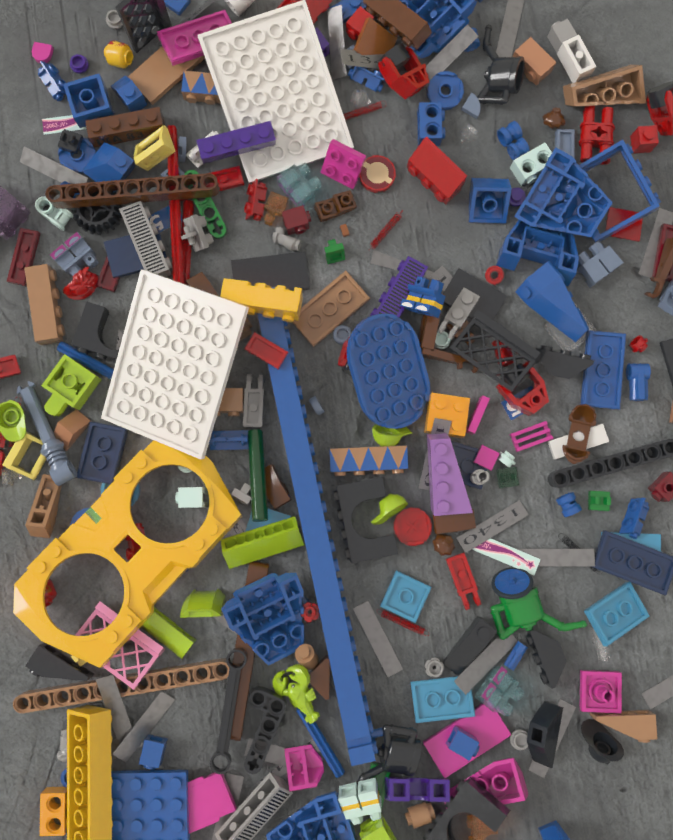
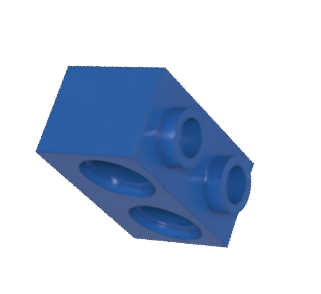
[417,102,445,146]

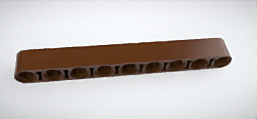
[45,173,220,209]
[230,561,269,741]

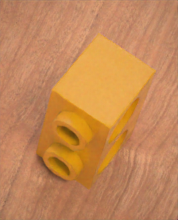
[40,787,67,836]

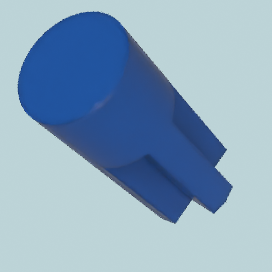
[504,641,528,671]

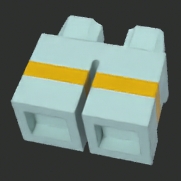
[338,778,382,825]

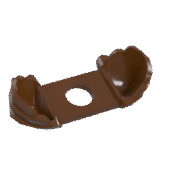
[562,404,596,464]

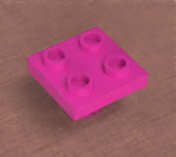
[320,139,366,189]
[580,670,622,713]

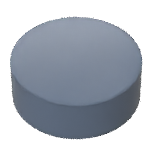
[333,325,352,345]
[309,396,325,415]

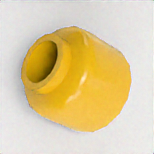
[104,41,133,69]

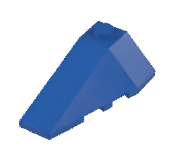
[515,261,589,342]

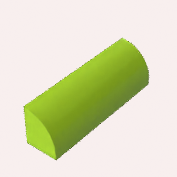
[221,516,304,569]
[141,607,196,659]

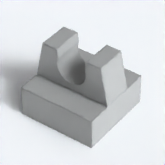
[231,483,251,507]

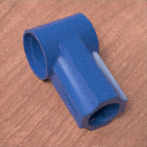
[626,363,651,401]

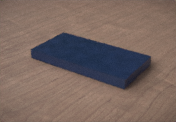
[590,530,673,596]

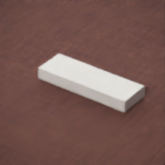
[548,424,609,459]

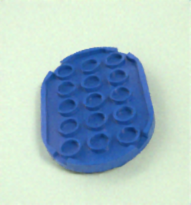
[347,314,430,429]

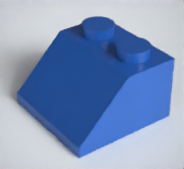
[469,178,512,223]

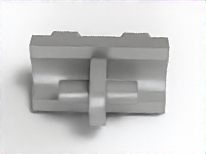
[181,214,214,252]

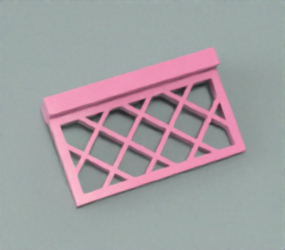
[75,602,165,690]

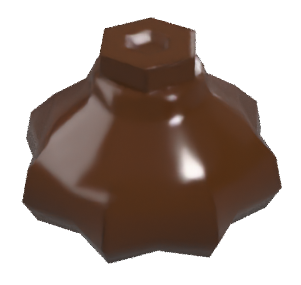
[543,107,565,129]
[432,534,455,556]

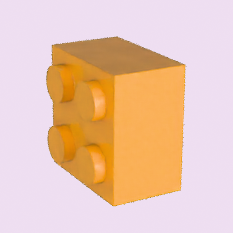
[424,393,470,438]

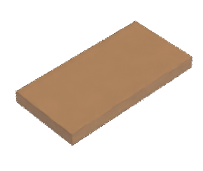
[128,46,205,105]
[292,271,370,348]

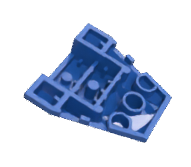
[399,0,477,59]
[514,147,613,237]
[221,573,304,666]
[266,791,357,840]

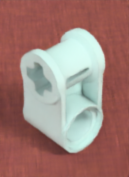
[35,197,73,231]

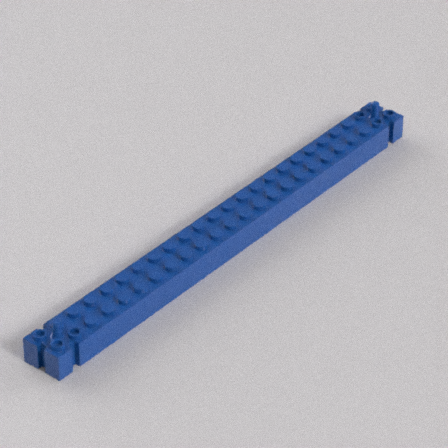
[257,287,383,766]

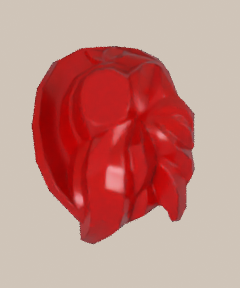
[63,267,99,300]

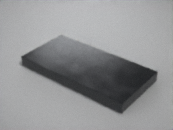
[231,252,310,291]

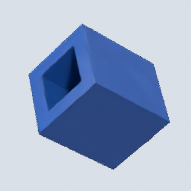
[446,725,480,761]
[139,734,168,770]

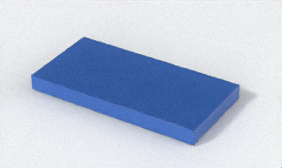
[581,330,626,410]

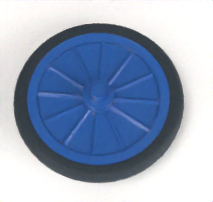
[491,567,534,599]

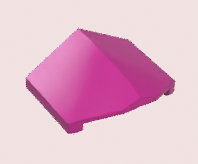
[284,744,324,792]

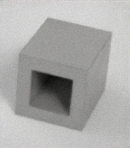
[547,19,577,53]

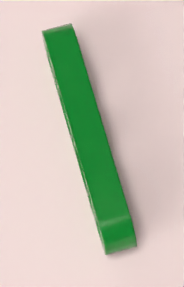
[184,170,227,239]

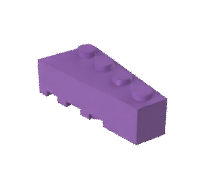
[427,433,473,516]

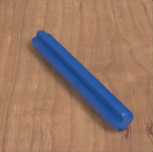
[57,342,114,379]
[296,708,345,778]

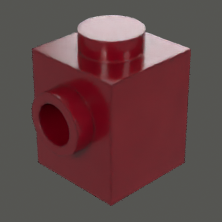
[282,205,311,235]
[648,471,673,502]

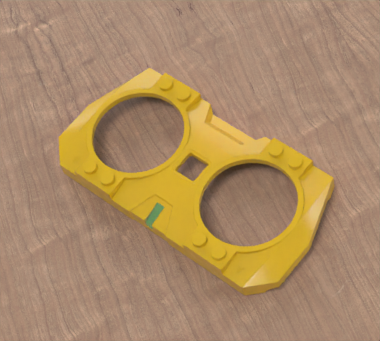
[13,440,243,668]

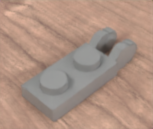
[438,288,480,340]
[243,374,264,428]

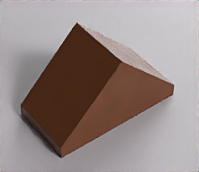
[309,655,330,700]

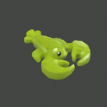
[273,664,320,724]

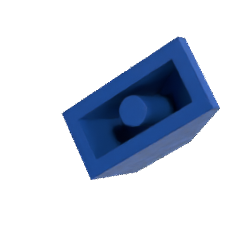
[111,76,147,112]

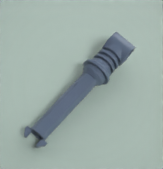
[17,381,77,486]

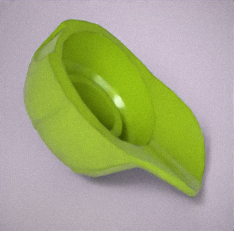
[0,400,26,442]
[372,424,412,447]
[371,494,408,525]

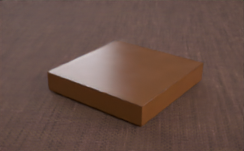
[354,17,397,72]

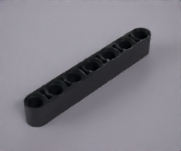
[547,439,673,488]

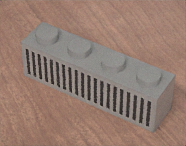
[119,201,172,277]
[215,772,293,840]

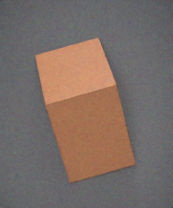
[54,409,92,451]

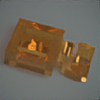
[264,191,288,226]

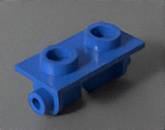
[38,61,66,101]
[348,66,386,92]
[209,430,248,450]
[619,498,649,539]

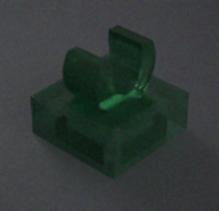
[496,467,520,489]

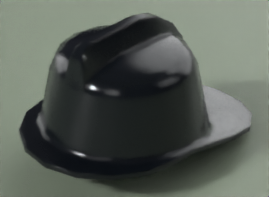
[581,719,624,764]

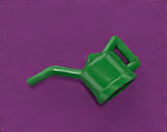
[490,587,587,640]

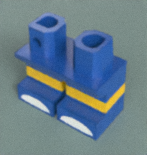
[400,276,446,318]

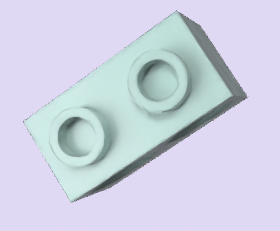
[510,143,552,186]
[175,487,209,508]

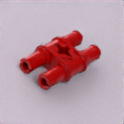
[579,106,615,165]

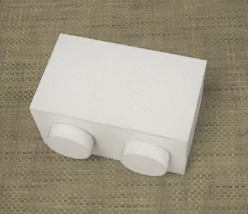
[557,35,596,83]

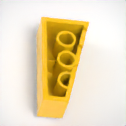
[220,278,303,322]

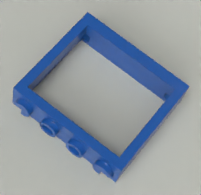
[579,140,661,243]

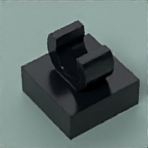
[58,129,83,154]

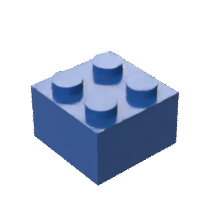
[63,73,114,128]

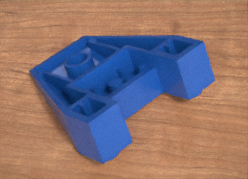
[496,220,579,286]

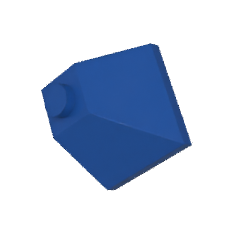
[82,142,135,192]

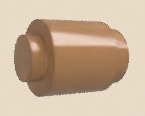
[295,644,319,670]
[405,802,436,829]

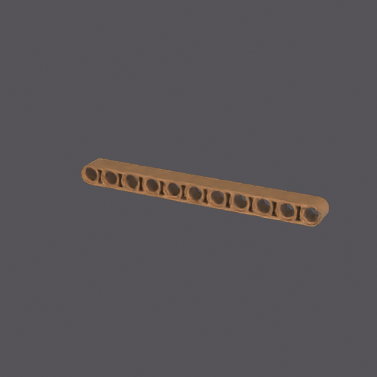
[13,658,229,713]

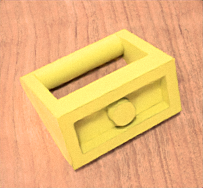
[134,125,175,171]
[2,432,47,480]

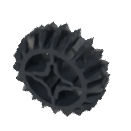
[71,192,123,236]

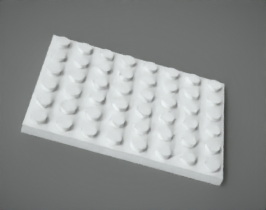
[197,0,354,184]
[101,270,249,459]

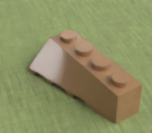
[563,64,646,106]

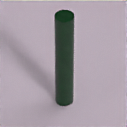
[248,429,268,522]

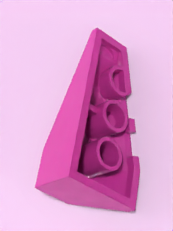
[445,757,529,809]

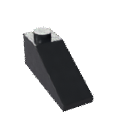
[442,616,497,675]
[25,642,94,681]

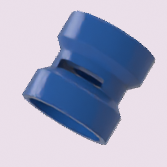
[497,121,523,147]
[556,492,582,517]

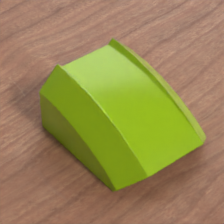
[180,589,226,618]

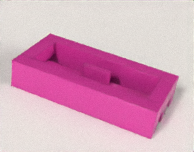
[466,396,490,435]
[509,421,553,452]

